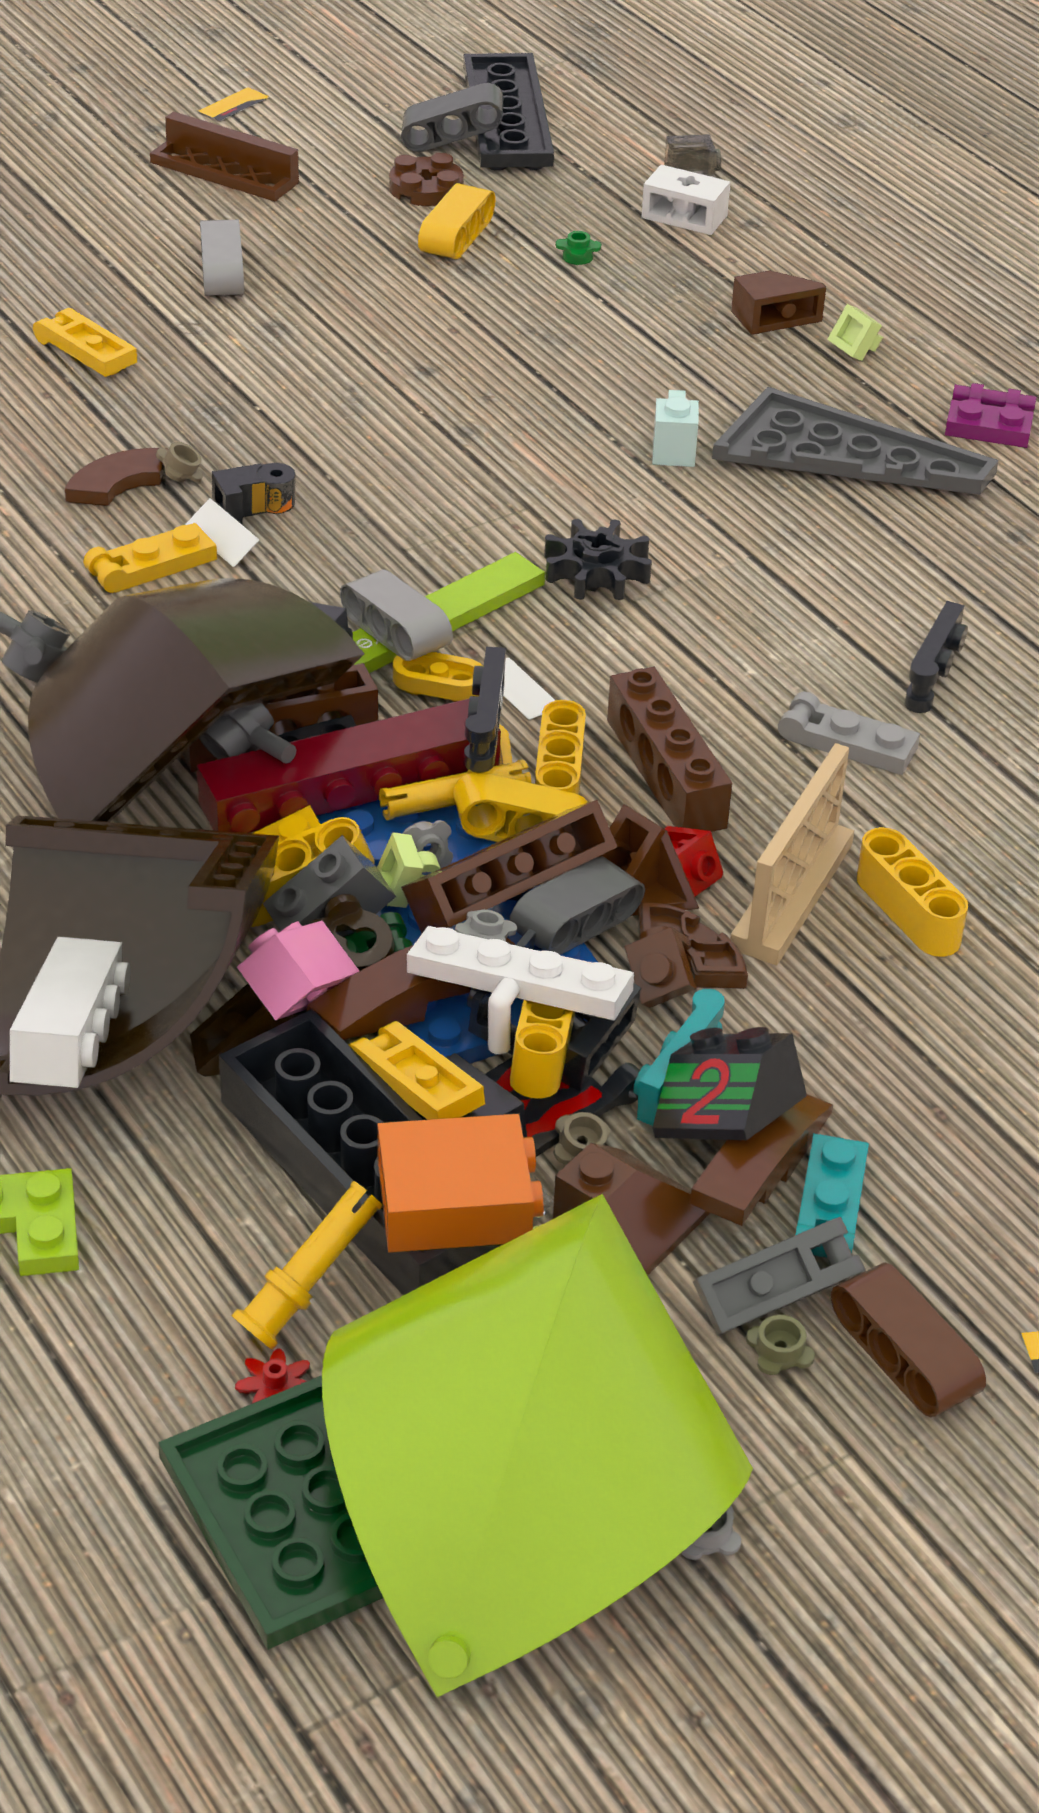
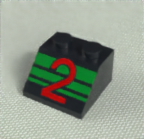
[652,1027,807,1140]

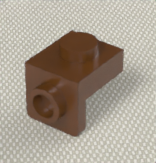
[624,926,697,1008]

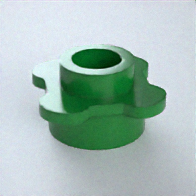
[555,231,602,265]

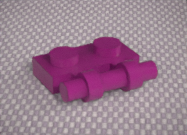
[945,383,1037,448]

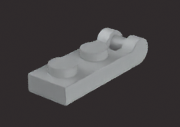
[778,691,920,775]

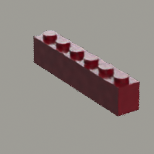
[197,698,501,833]

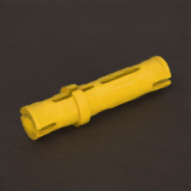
[379,759,531,821]

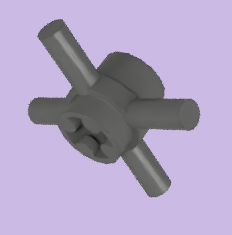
[0,610,71,683]
[199,703,296,763]

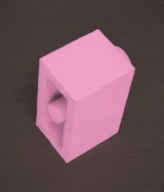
[237,921,359,1020]

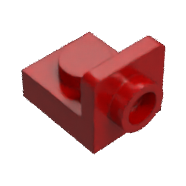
[664,826,724,897]

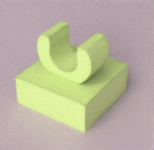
[827,304,883,361]
[377,832,440,908]

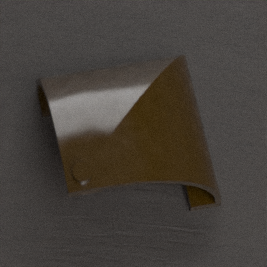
[28,578,364,822]
[0,815,279,1098]

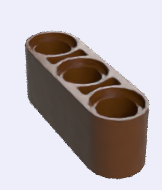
[831,1262,986,1418]

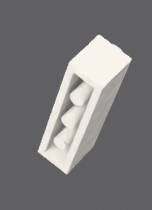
[10,937,130,1088]

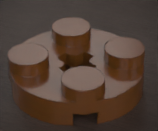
[389,153,464,206]

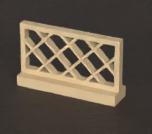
[730,743,854,966]

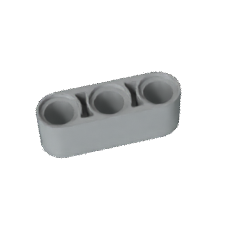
[200,219,244,296]
[340,569,453,661]

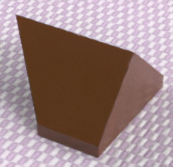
[598,804,699,916]

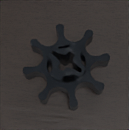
[544,519,652,600]

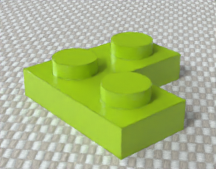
[0,1168,79,1276]

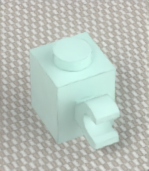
[652,390,699,467]

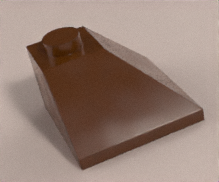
[553,1143,710,1276]

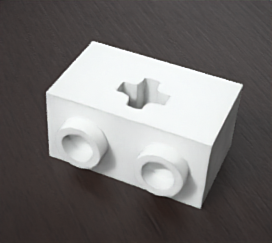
[641,165,731,235]

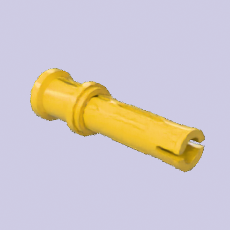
[231,1181,383,1350]

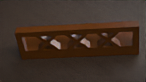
[150,111,299,202]

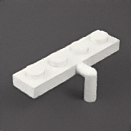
[407,926,634,1054]

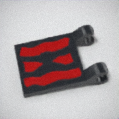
[485,1013,640,1157]

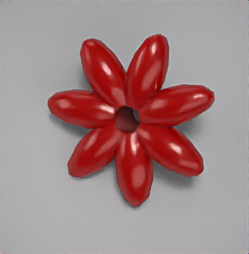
[235,1348,310,1403]

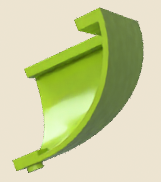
[322,1194,753,1697]

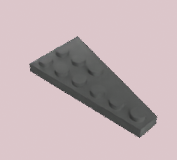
[712,387,999,495]

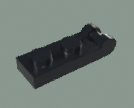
[905,601,968,713]
[464,646,506,773]

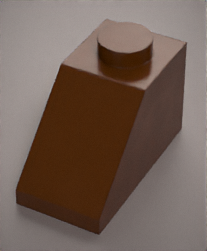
[731,270,826,335]

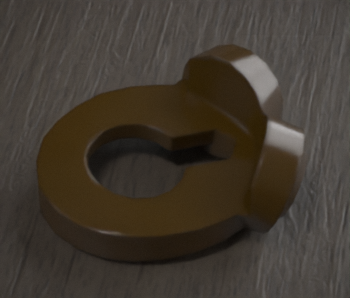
[310,894,395,971]

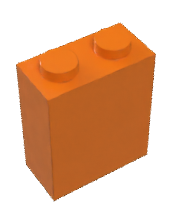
[378,1114,544,1253]

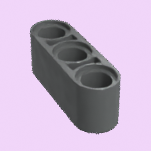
[401,83,504,152]
[509,856,645,955]

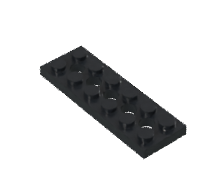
[463,53,554,171]

